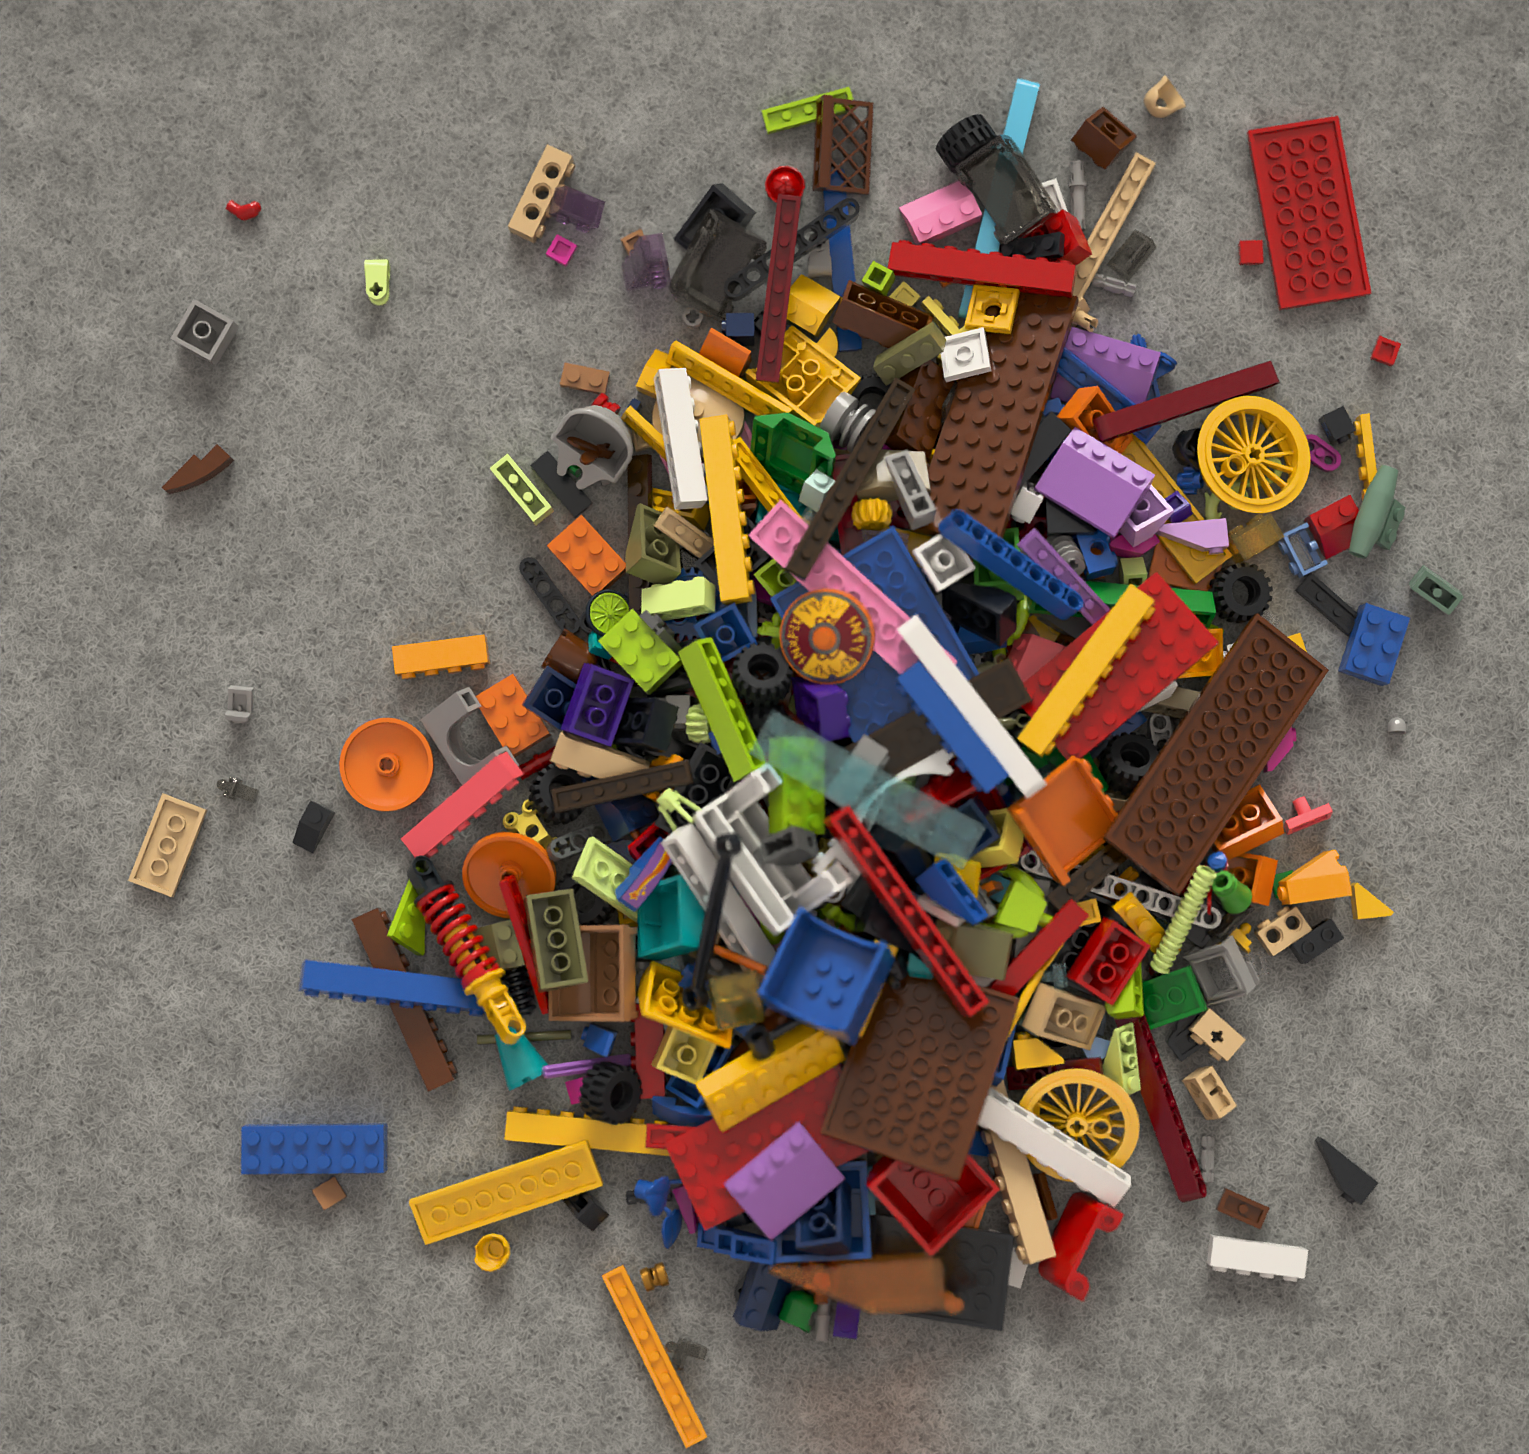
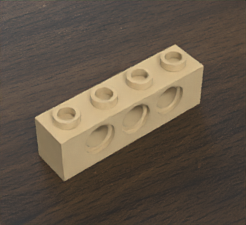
[508,144,575,243]

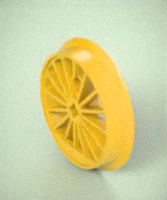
[1197,396,1310,513]
[1019,1069,1139,1182]

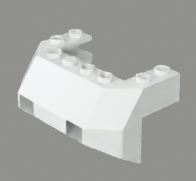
[692,762,853,935]

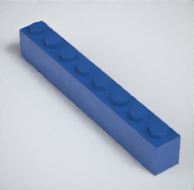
[299,960,486,1017]

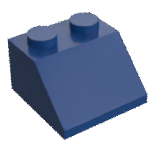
[694,602,758,662]

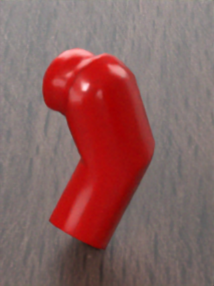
[225,200,261,221]

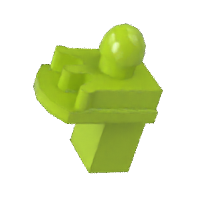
[757,613,782,649]

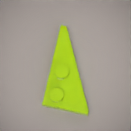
[387,867,425,956]

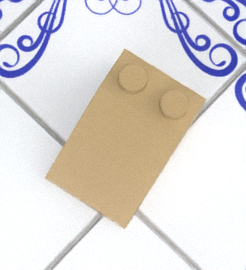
[1022,982,1106,1050]

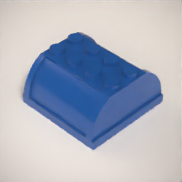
[774,1161,871,1263]

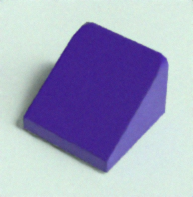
[1165,491,1193,523]

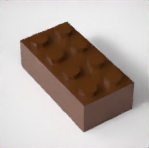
[832,280,933,348]
[884,360,957,460]

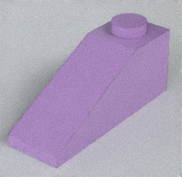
[1155,518,1229,555]

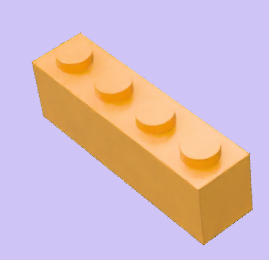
[392,634,490,679]

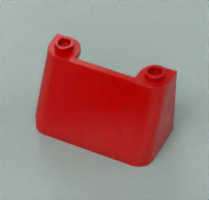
[1038,1192,1124,1302]

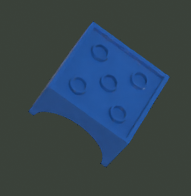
[757,907,895,1046]

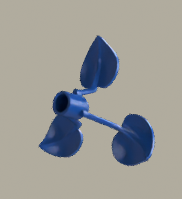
[634,1176,682,1249]

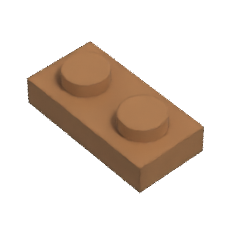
[560,362,610,394]

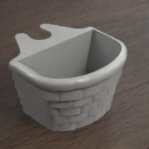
[551,405,634,489]

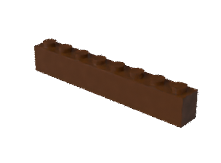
[352,908,458,1092]

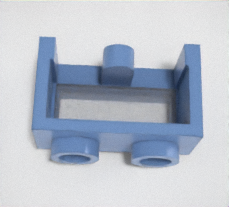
[1278,523,1328,578]

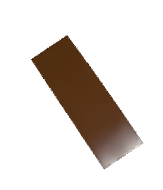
[162,444,235,494]

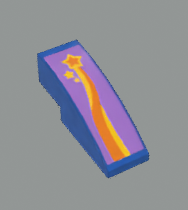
[614,837,672,912]

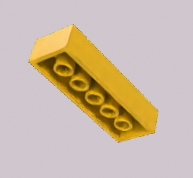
[695,1024,846,1132]

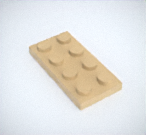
[128,793,208,897]

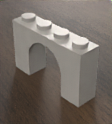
[421,687,519,785]

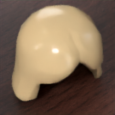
[1144,76,1186,118]

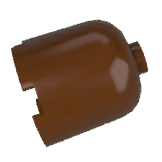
[541,628,599,684]

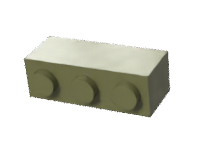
[873,322,947,386]

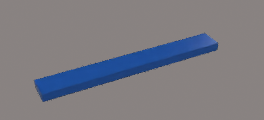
[823,169,862,352]

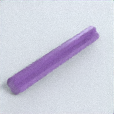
[542,1054,631,1079]

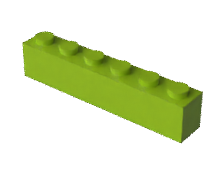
[678,637,767,782]

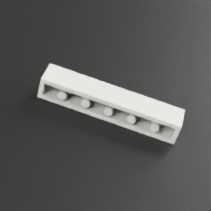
[653,368,709,510]

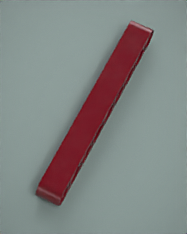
[1092,361,1280,443]
[1114,1011,1207,1203]

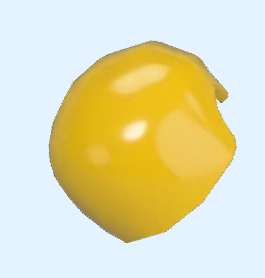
[474,1233,510,1272]

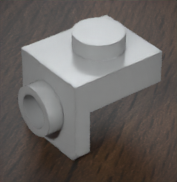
[225,685,254,723]

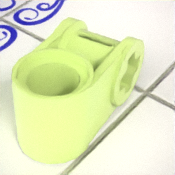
[364,259,390,306]

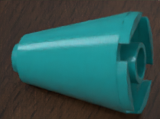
[494,1027,549,1091]

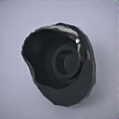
[1172,428,1201,472]

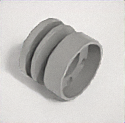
[819,391,876,453]

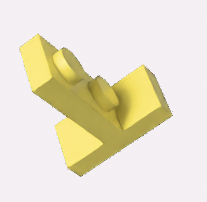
[921,296,971,336]

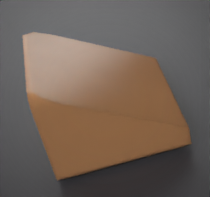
[312,1176,347,1210]

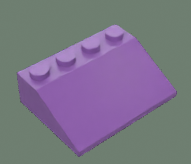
[1050,327,1161,404]
[1034,427,1155,538]
[724,1122,845,1241]

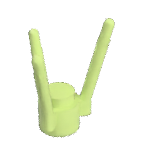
[656,788,701,832]

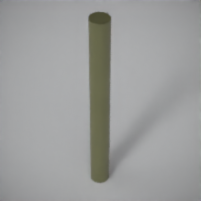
[477,1030,571,1044]

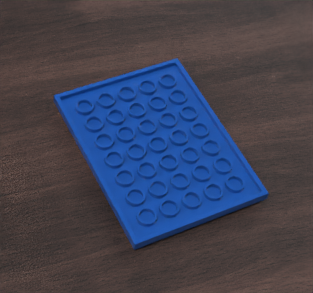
[770,526,979,742]

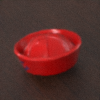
[765,166,805,203]

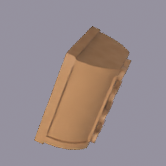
[549,925,639,1022]

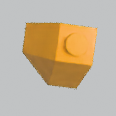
[1277,850,1352,905]

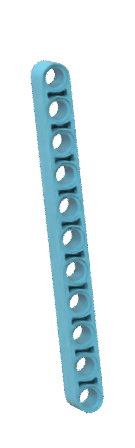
[958,78,1040,319]

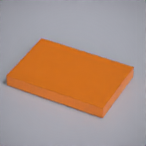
[1147,537,1222,591]

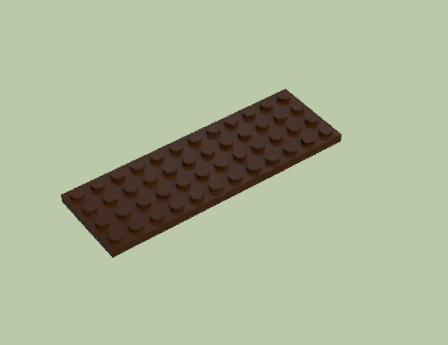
[909,292,1079,539]
[1102,613,1329,895]

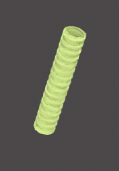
[1150,866,1217,974]

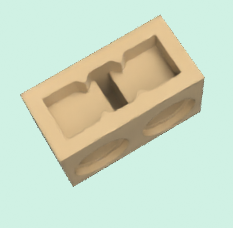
[1254,905,1312,956]
[1182,1066,1237,1120]

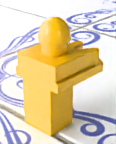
[1214,923,1252,954]

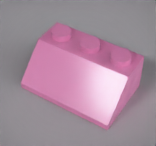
[899,180,982,245]

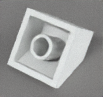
[912,534,975,592]

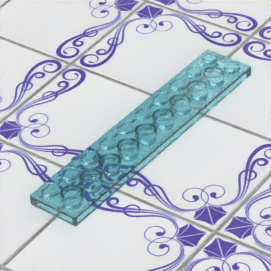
[750,710,986,869]

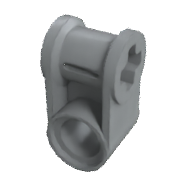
[808,233,832,278]

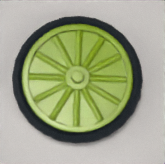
[586,589,629,637]

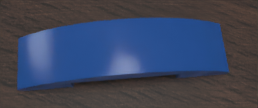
[652,1096,713,1127]

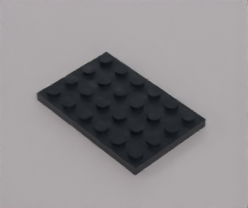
[861,1214,1014,1331]

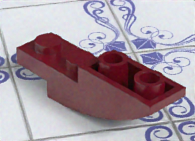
[1006,1057,1104,1090]

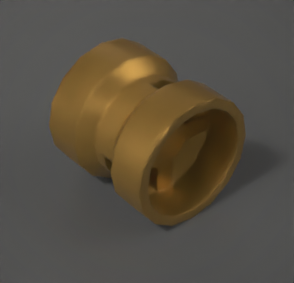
[640,1262,670,1292]

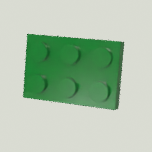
[1142,965,1207,1030]

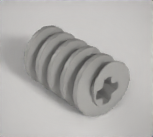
[1046,535,1086,575]

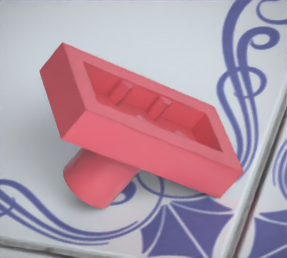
[1284,796,1333,835]

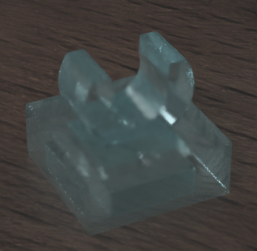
[1042,963,1067,988]

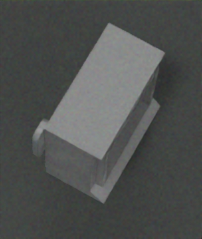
[1183,935,1260,1006]

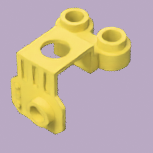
[503,799,559,852]

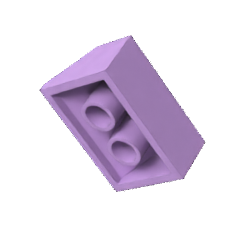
[1119,485,1174,548]

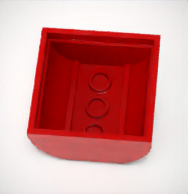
[866,1154,1000,1257]

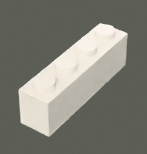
[1207,1235,1308,1282]

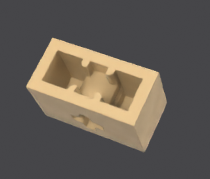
[1188,1008,1246,1061]

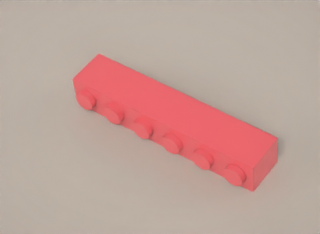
[401,752,524,859]

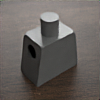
[760,825,819,866]

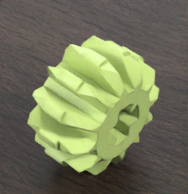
[685,704,712,744]

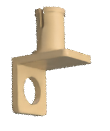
[1069,297,1098,332]

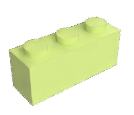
[490,454,554,525]
[641,577,715,621]

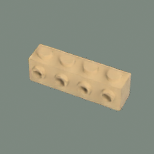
[551,730,651,779]

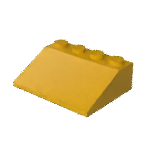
[638,961,733,1049]

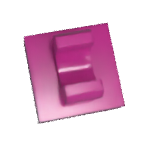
[546,234,578,267]

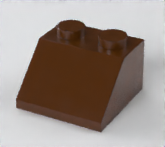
[1071,107,1137,170]

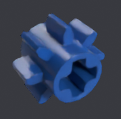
[1177,466,1204,495]

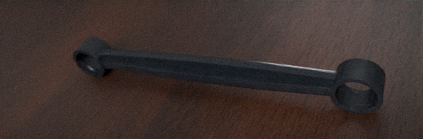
[682,832,742,1010]

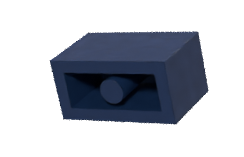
[722,313,755,346]

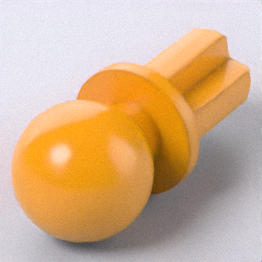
[1103,866,1139,902]

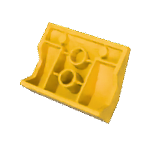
[745,325,861,428]

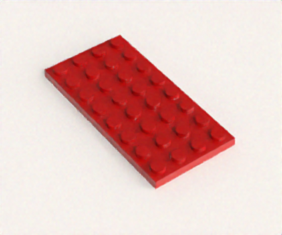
[1247,116,1371,310]
[1021,572,1219,760]
[664,1064,869,1230]

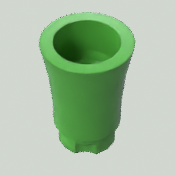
[1212,870,1252,914]

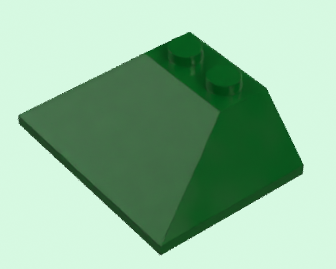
[750,413,836,495]

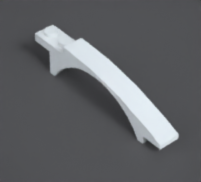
[812,749,954,877]

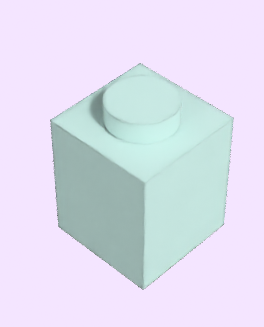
[798,469,835,512]

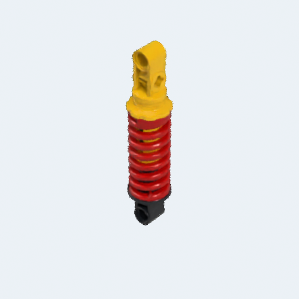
[407,856,526,1044]

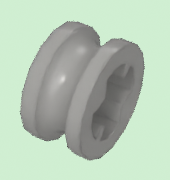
[682,306,703,329]

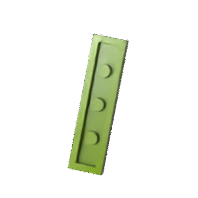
[761,86,856,135]

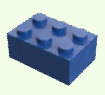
[1338,603,1410,686]

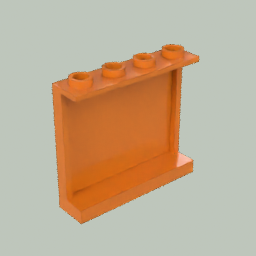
[1007,756,1118,886]

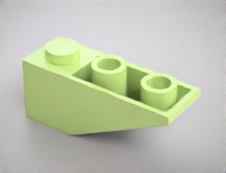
[1102,1022,1141,1095]

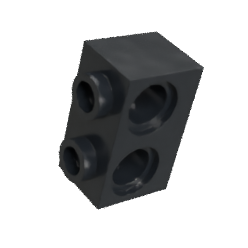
[1289,918,1344,964]

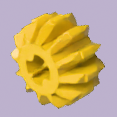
[852,498,892,531]

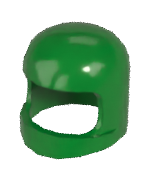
[778,1290,818,1334]

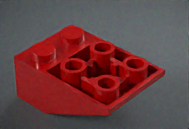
[1022,209,1092,265]

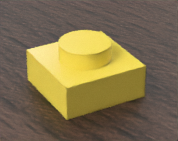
[889,281,921,307]

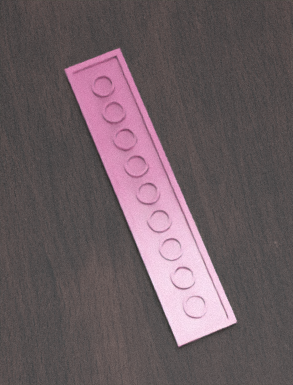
[748,500,958,684]

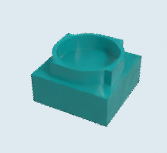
[637,874,706,961]

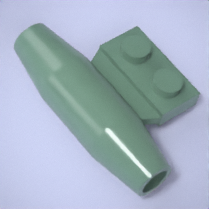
[1349,465,1406,559]

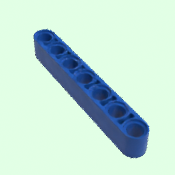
[939,509,1084,620]

